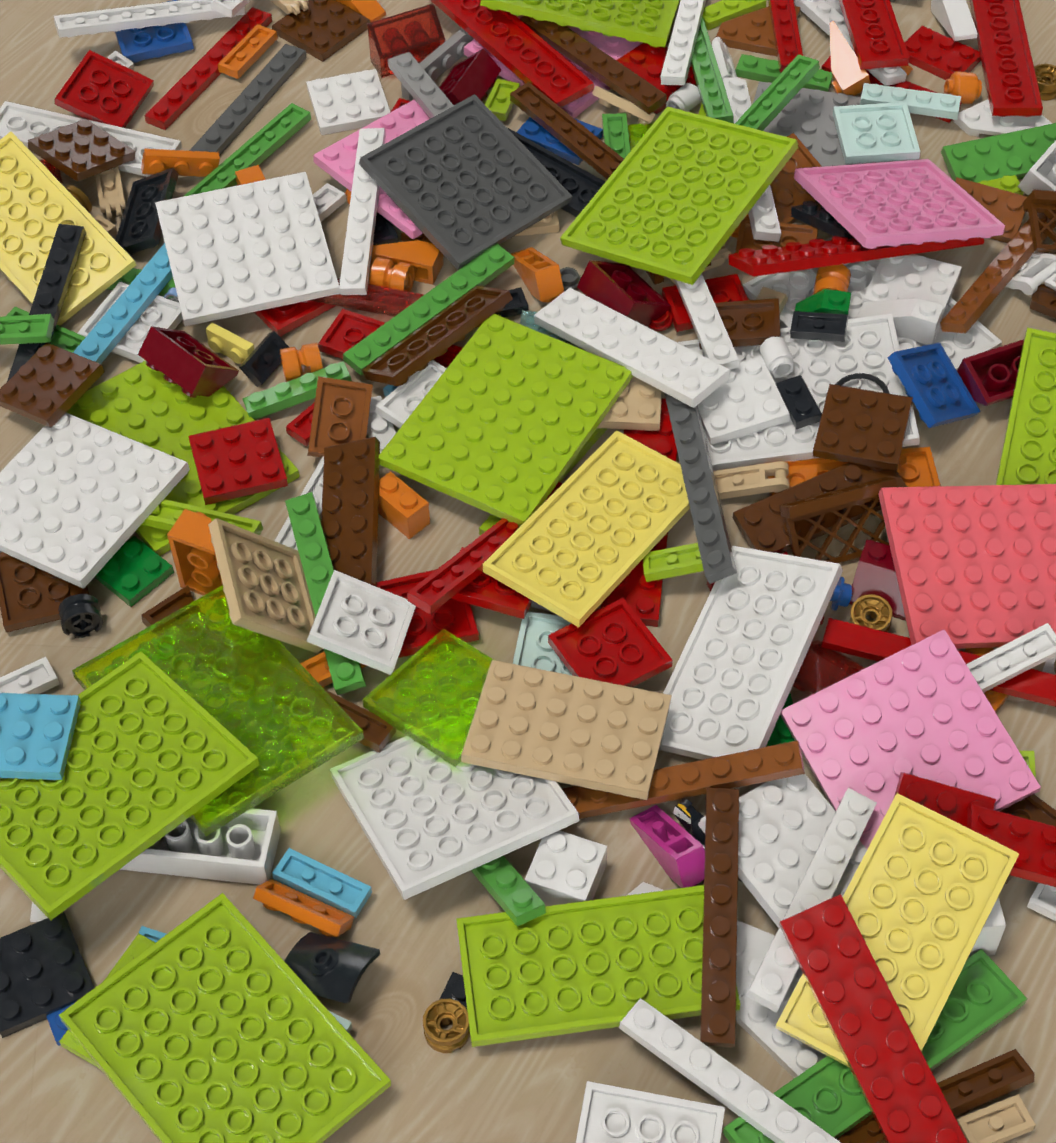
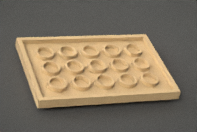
[461,660,672,800]

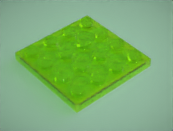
[362,629,494,767]

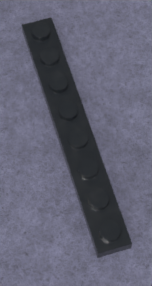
[7,224,86,382]

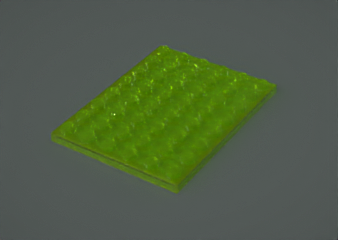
[72,585,364,836]

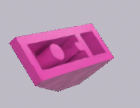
[629,805,705,888]

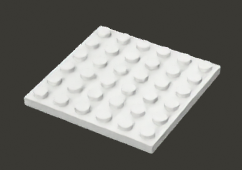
[155,172,340,327]
[0,413,190,589]
[330,706,579,900]

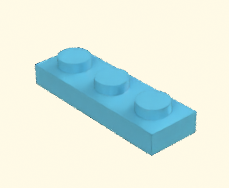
[272,848,372,918]

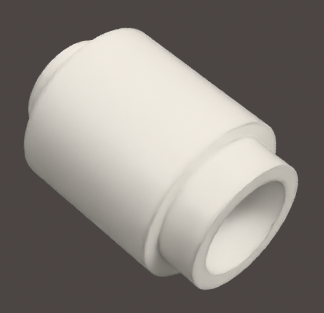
[666,83,701,112]
[760,337,794,378]

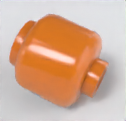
[944,71,982,104]

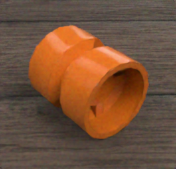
[369,257,415,297]
[813,264,851,295]
[280,342,323,382]

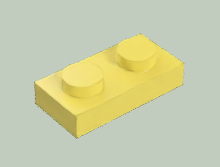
[206,322,255,364]

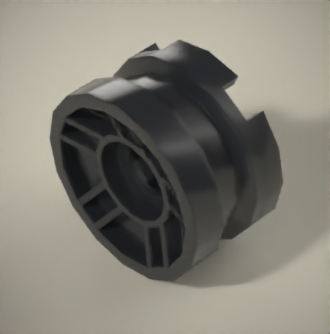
[58,594,103,638]

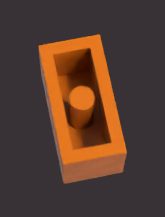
[378,471,430,539]

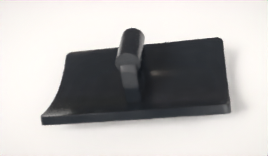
[284,932,380,1003]

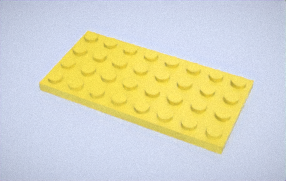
[0,131,136,326]
[483,430,690,627]
[775,793,1019,1068]

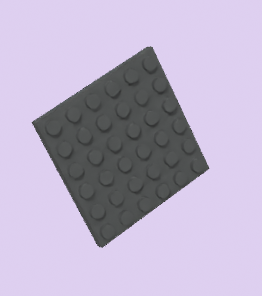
[359,94,573,270]

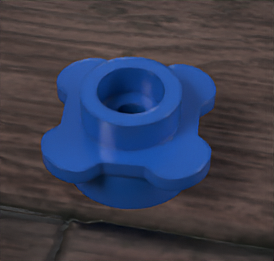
[830,576,852,611]

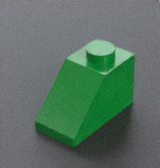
[795,289,852,315]

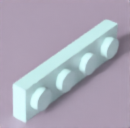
[860,83,961,120]

